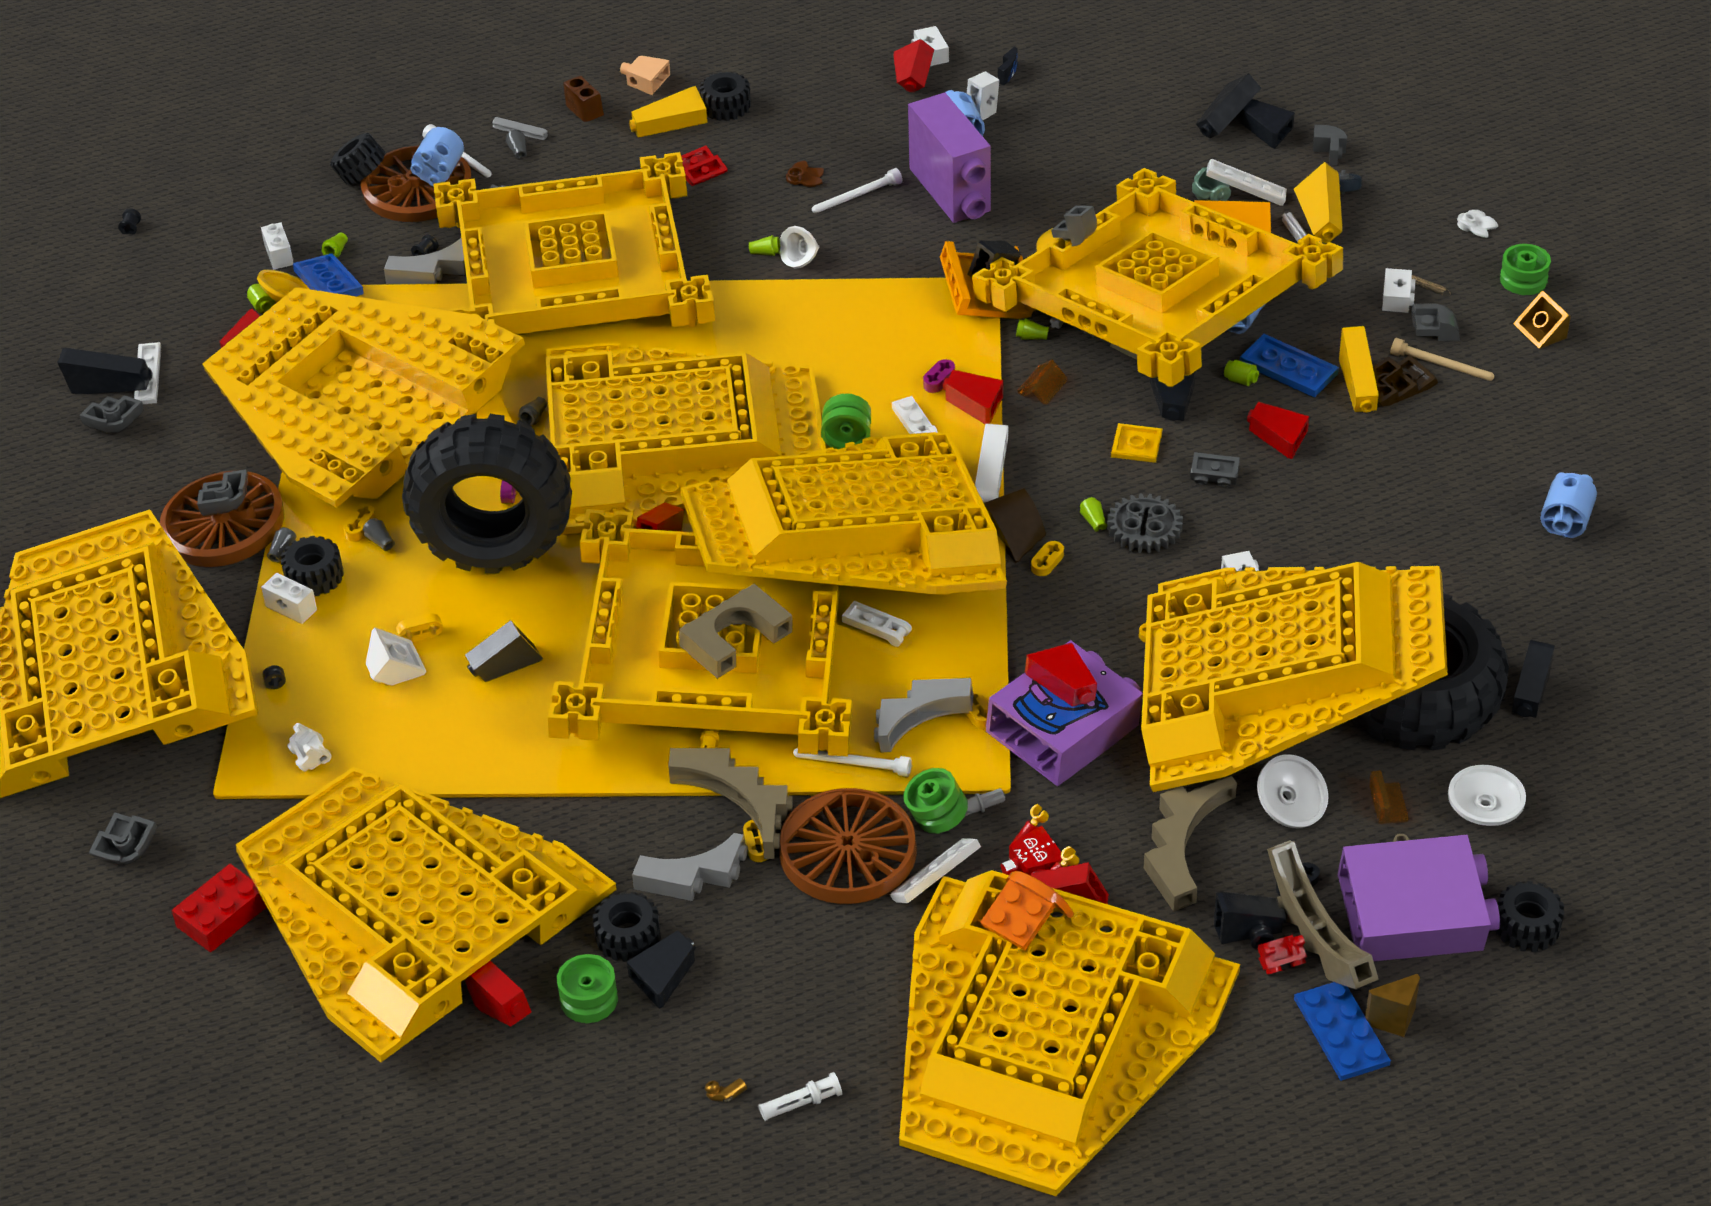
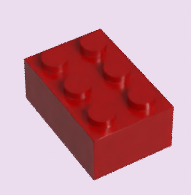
[172,864,267,953]

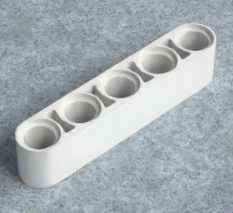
[975,424,1009,503]

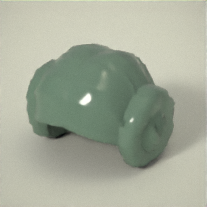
[1192,167,1231,201]

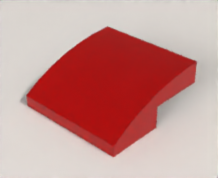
[681,146,728,186]

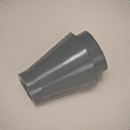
[506,130,527,159]
[519,397,547,425]
[363,518,395,551]
[267,527,297,563]

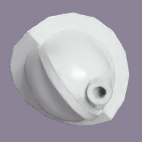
[780,226,819,269]

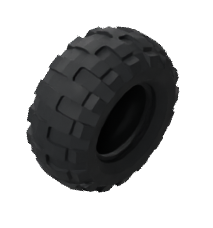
[402,414,572,574]
[1350,593,1509,750]

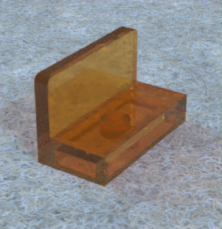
[1017,359,1068,404]
[1369,770,1409,824]

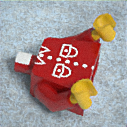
[1001,804,1079,876]

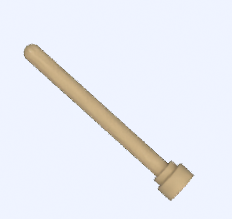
[1390,338,1494,381]

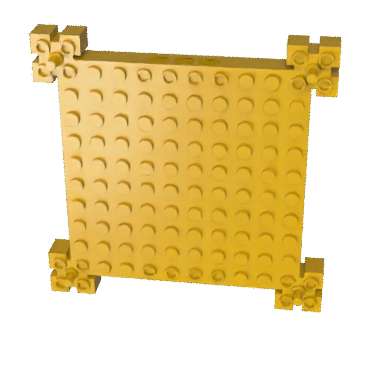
[433,152,715,334]
[972,168,1343,387]
[548,509,852,757]

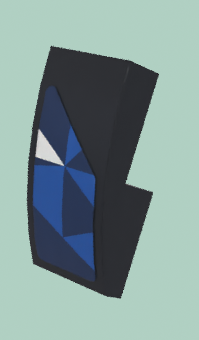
[998,47,1018,85]

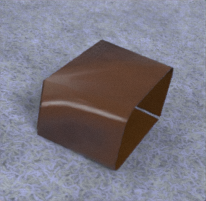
[563,76,604,122]

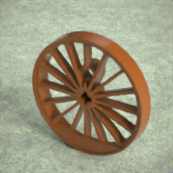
[361,145,471,222]
[160,471,284,567]
[779,788,917,904]

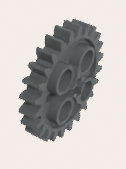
[1107,493,1183,553]

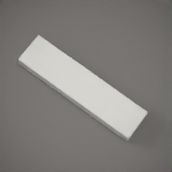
[1206,159,1287,206]
[134,342,161,404]
[890,838,981,903]

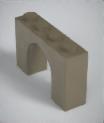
[679,584,792,679]

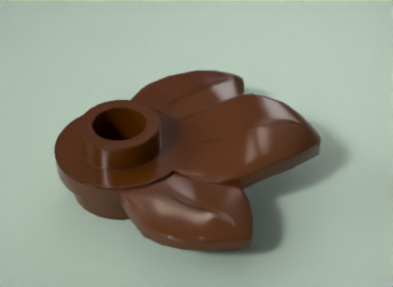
[786,160,824,187]

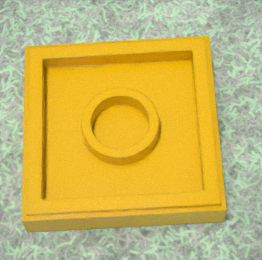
[1111,423,1163,463]

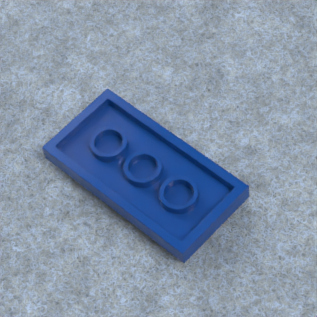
[293,253,364,297]
[1240,334,1339,398]
[1294,982,1391,1081]

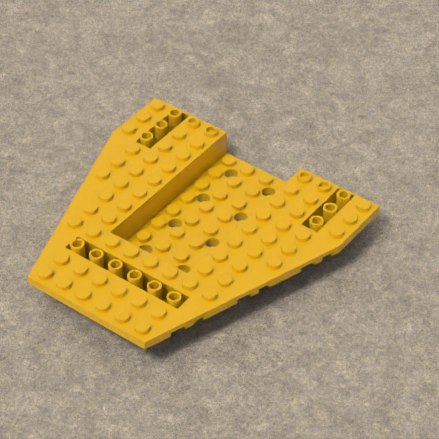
[203,287,525,508]
[545,342,826,535]
[681,432,1007,595]
[0,509,258,798]
[1141,562,1448,792]
[236,767,616,1062]
[899,870,1240,1196]

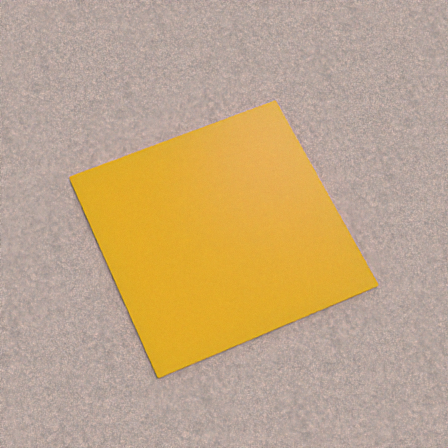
[213,278,1011,799]

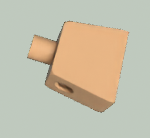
[620,56,670,95]

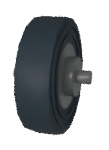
[1338,170,1362,195]

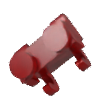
[1258,935,1307,975]

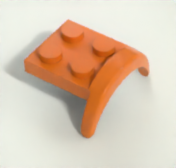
[980,871,1074,951]

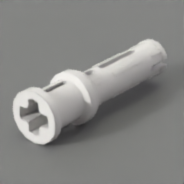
[758,1072,842,1121]

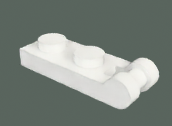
[892,396,938,434]
[842,601,912,647]

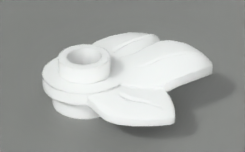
[1457,210,1498,238]

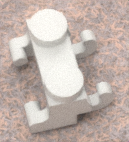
[287,723,332,772]

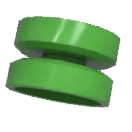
[1500,244,1551,295]
[821,394,872,449]
[904,768,968,834]
[557,954,618,1023]

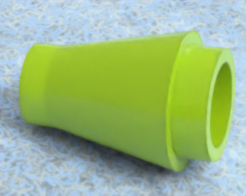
[322,233,348,257]
[749,235,780,256]
[1016,318,1049,340]
[1080,497,1107,532]

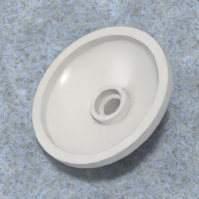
[1257,754,1328,828]
[1448,765,1526,826]

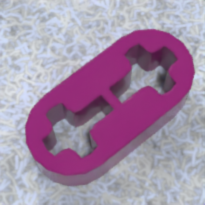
[923,359,955,393]
[500,480,517,504]

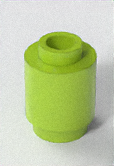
[247,284,275,313]
[1224,360,1259,386]

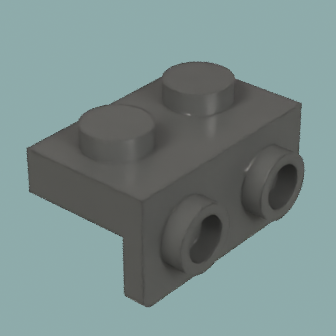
[1190,452,1240,487]

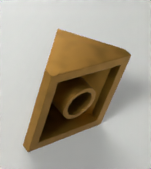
[1513,290,1571,349]
[1365,974,1420,1037]

